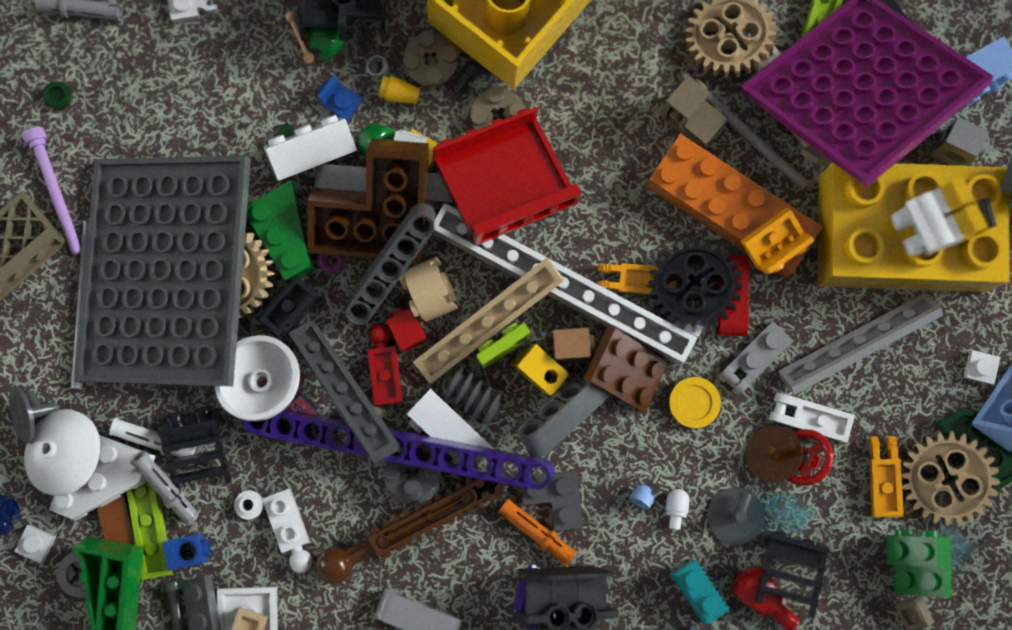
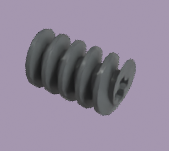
[445,366,508,426]

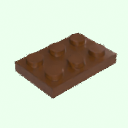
[583,326,668,413]

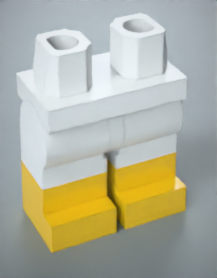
[890,175,988,257]

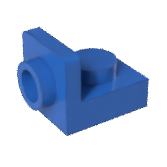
[317,76,363,123]

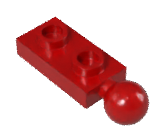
[367,323,403,407]

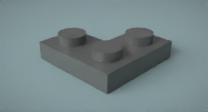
[521,470,583,531]

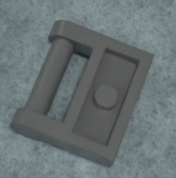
[163,575,221,630]

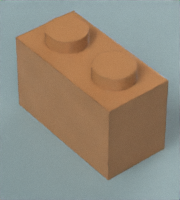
[552,328,595,364]

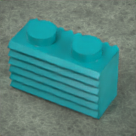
[670,559,729,625]

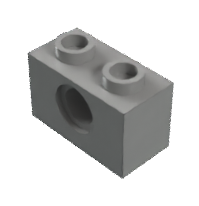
[929,117,989,166]

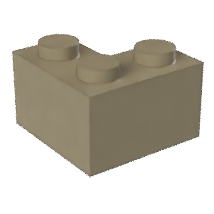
[660,76,728,149]

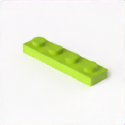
[127,481,173,580]

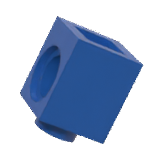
[163,534,211,571]

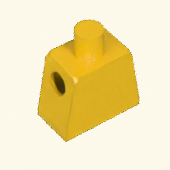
[511,344,569,396]

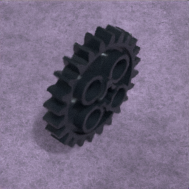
[648,240,742,332]

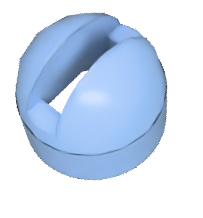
[629,485,655,510]

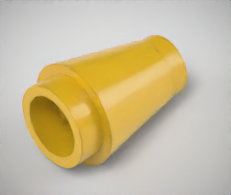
[378,75,420,105]

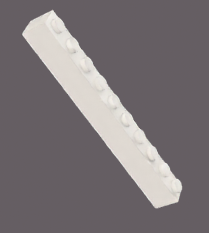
[432,203,697,366]

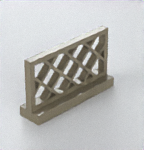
[0,191,67,301]

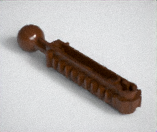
[315,467,506,584]

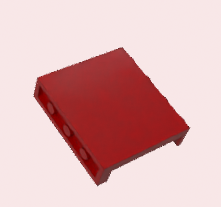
[433,107,582,246]

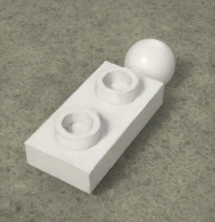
[262,488,313,573]

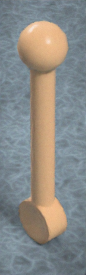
[285,11,315,64]

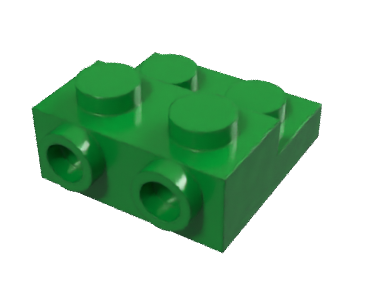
[886,529,952,598]

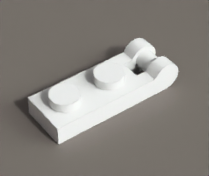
[768,392,855,443]

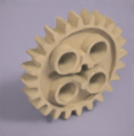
[686,0,776,78]
[239,233,274,318]
[901,431,1000,526]

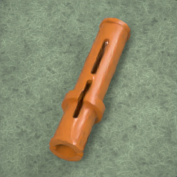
[498,499,577,566]

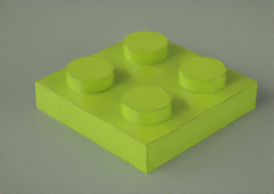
[476,323,531,370]

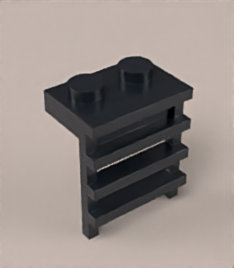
[157,406,232,488]
[756,531,830,619]

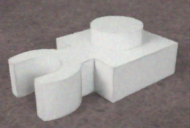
[168,0,218,23]

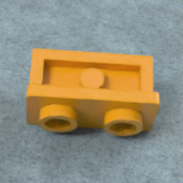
[740,208,814,274]

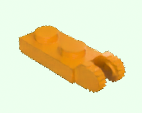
[597,263,677,295]
[869,436,904,517]

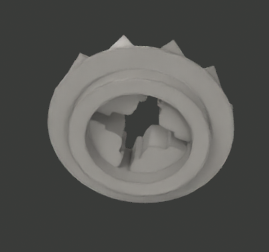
[57,552,87,597]

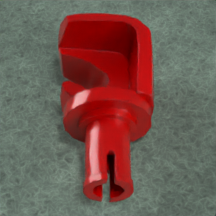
[729,566,800,630]

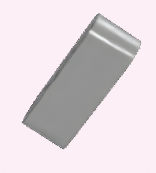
[374,589,463,630]

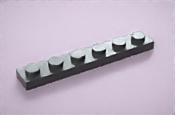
[288,320,400,464]

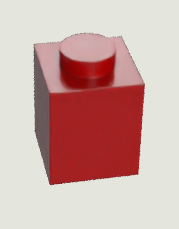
[386,307,428,353]

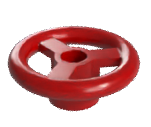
[787,429,833,486]

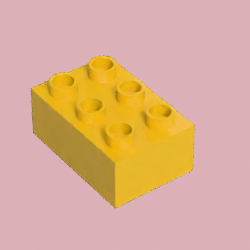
[427,0,591,90]
[817,162,1010,292]

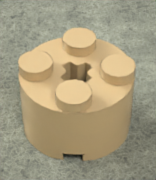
[400,257,458,322]

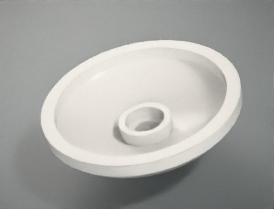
[215,335,300,421]
[24,409,100,496]

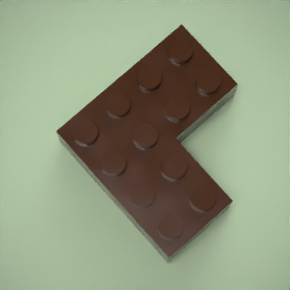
[308,139,429,262]

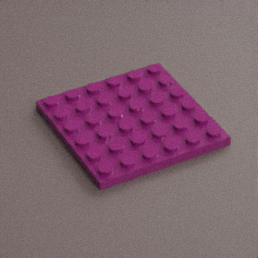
[741,0,993,187]

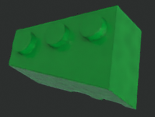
[247,180,314,284]
[73,537,144,630]

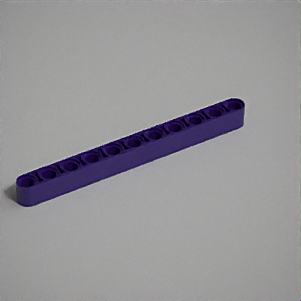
[243,409,555,490]

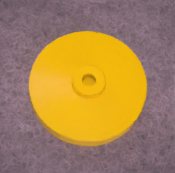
[669,377,721,429]

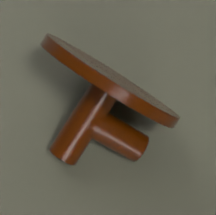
[746,425,803,483]

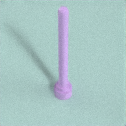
[22,127,81,255]

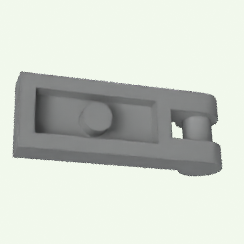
[717,321,793,397]

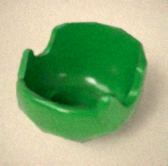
[306,27,345,60]

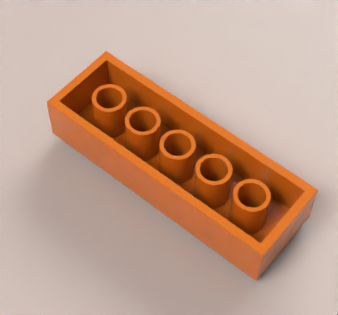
[646,134,823,278]

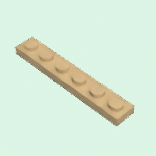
[413,257,565,384]

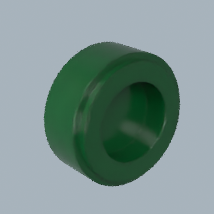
[43,81,73,110]

